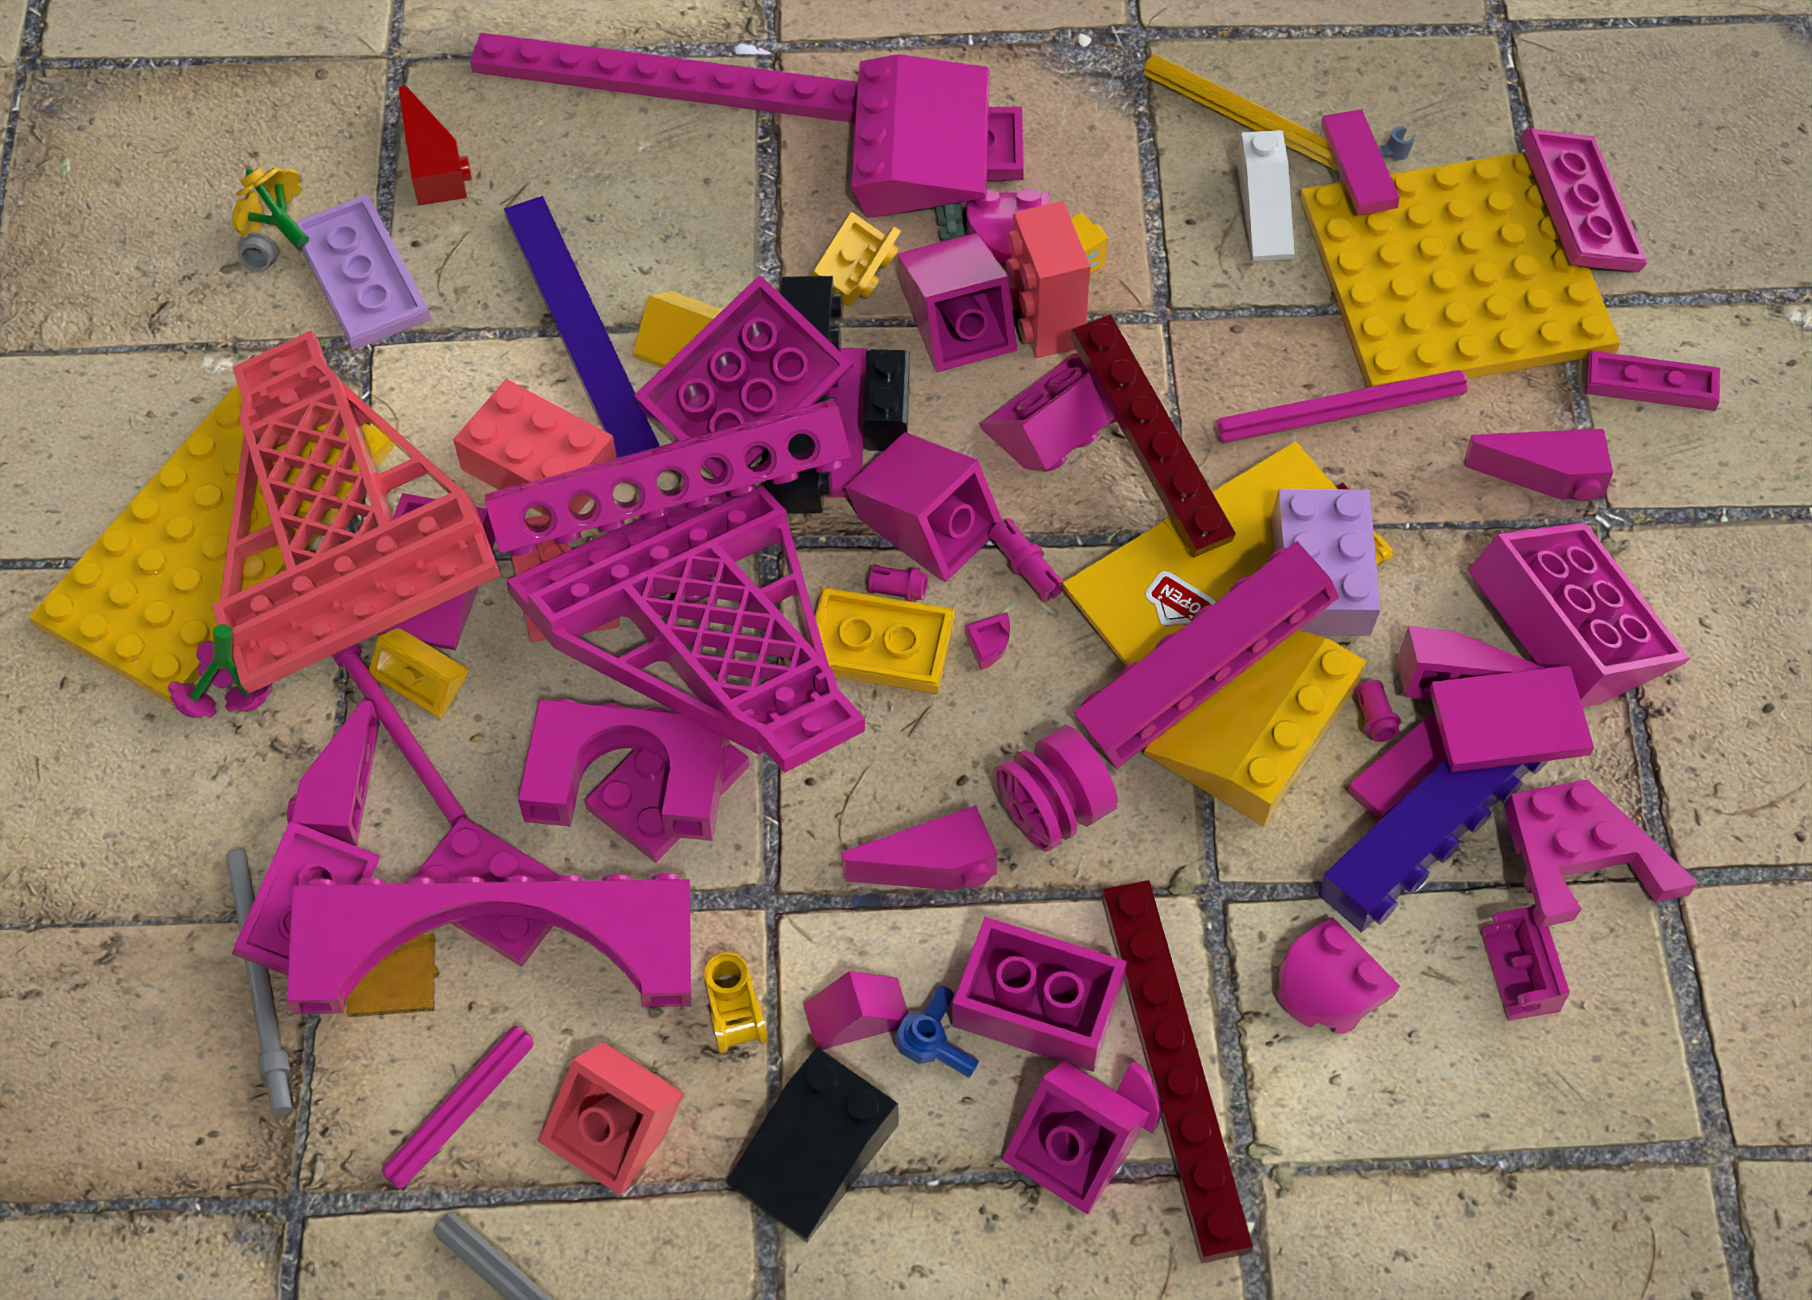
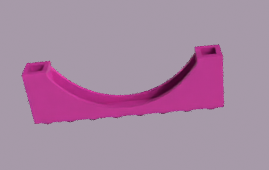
[287,873,691,1014]

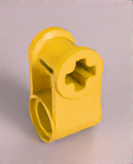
[704,952,768,1055]

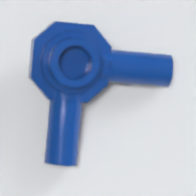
[893,986,979,1078]

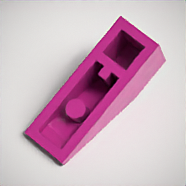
[1464,429,1613,501]
[1396,626,1546,700]
[287,700,380,847]
[841,805,998,890]

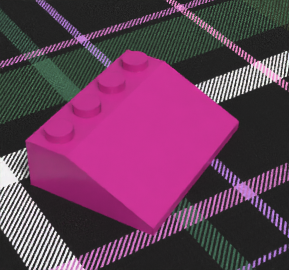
[852,54,990,218]
[634,275,853,478]
[1468,522,1690,708]

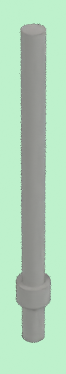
[226,849,292,1116]

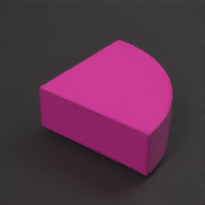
[964,612,1010,670]
[1116,1061,1162,1134]

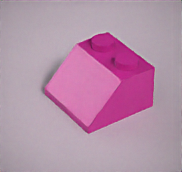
[1002,1060,1150,1214]

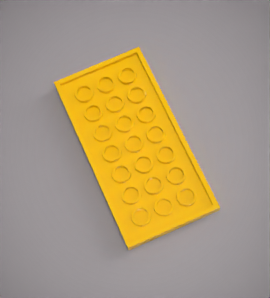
[29,383,394,706]

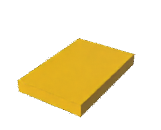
[808,587,956,694]

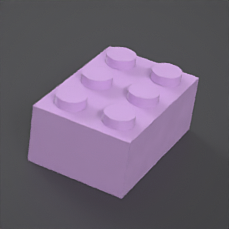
[1271,489,1381,636]

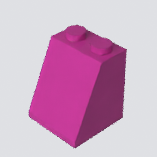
[897,233,1017,372]
[845,432,1002,582]

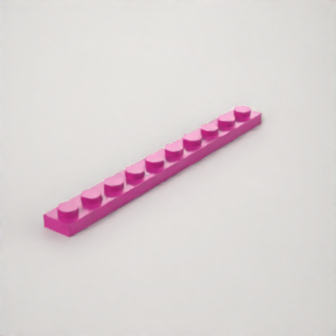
[470,32,858,123]

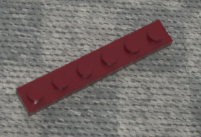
[1069,314,1236,558]

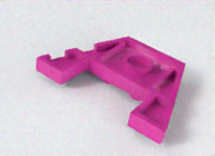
[1504,779,1697,928]

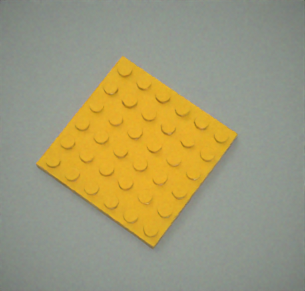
[1300,152,1621,388]

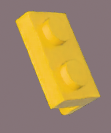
[809,211,901,307]

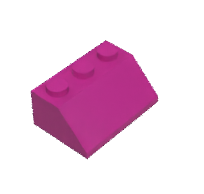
[979,353,1117,472]

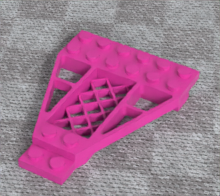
[507,485,865,773]

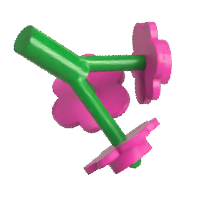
[167,624,272,718]

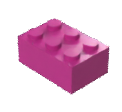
[952,917,1127,1072]

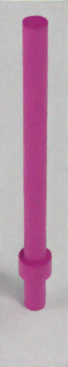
[331,644,467,827]

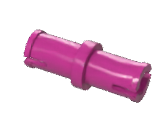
[989,518,1064,602]

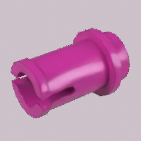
[869,564,928,602]
[1354,680,1401,742]

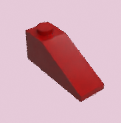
[398,86,472,206]

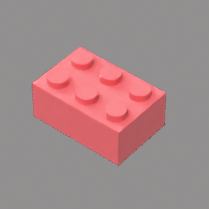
[1006,201,1091,358]
[453,379,617,517]

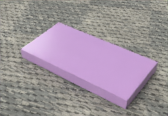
[295,194,431,351]

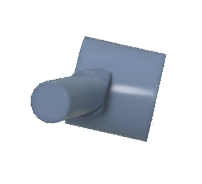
[1379,126,1415,160]

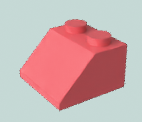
[538,1042,684,1195]

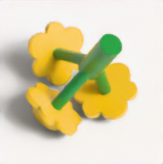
[232,166,309,249]

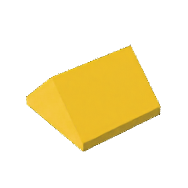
[633,291,723,368]

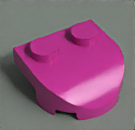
[966,189,1050,263]
[1276,917,1401,1034]

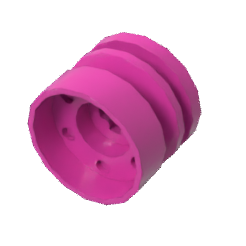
[994,725,1118,852]

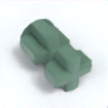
[936,203,966,241]

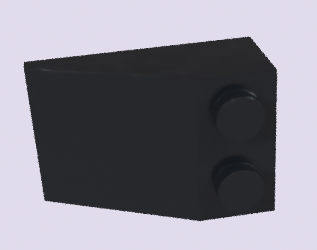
[726,1047,899,1243]

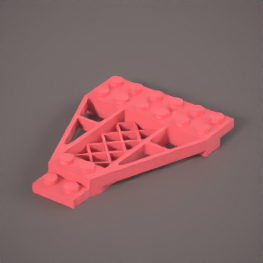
[212,330,501,694]

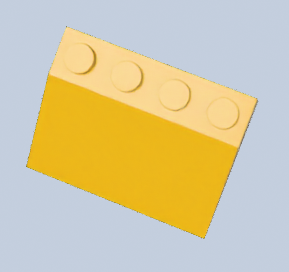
[1144,629,1367,826]

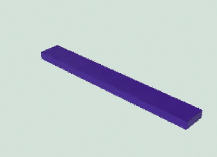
[504,196,659,458]

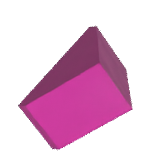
[803,971,909,1050]

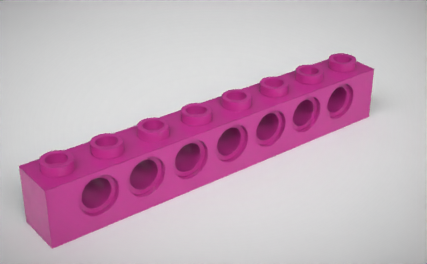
[485,400,851,556]

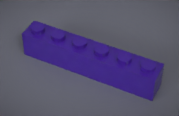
[1318,758,1548,933]

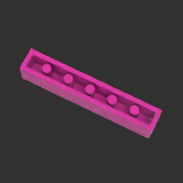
[1073,541,1339,769]

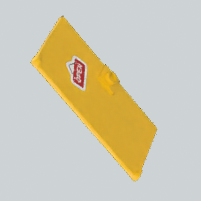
[1062,441,1394,667]

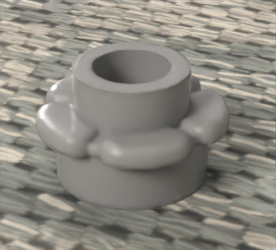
[237,232,279,271]

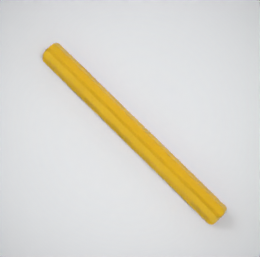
[1144,54,1340,173]

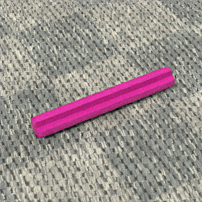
[381,1026,534,1189]

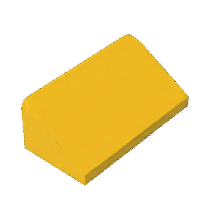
[369,628,468,718]

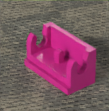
[1480,904,1570,1021]

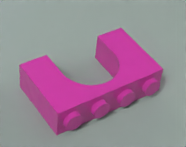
[518,699,730,841]

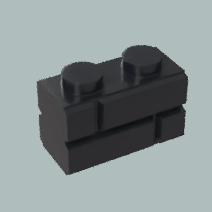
[863,349,910,451]

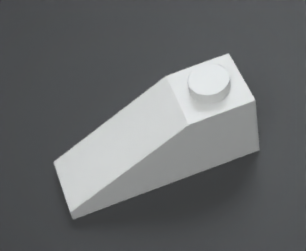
[1237,130,1295,262]

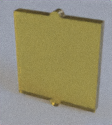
[347,933,440,1017]

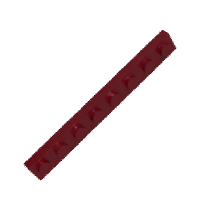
[1102,880,1253,1264]

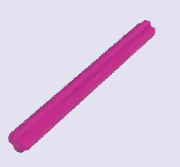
[1216,370,1467,443]

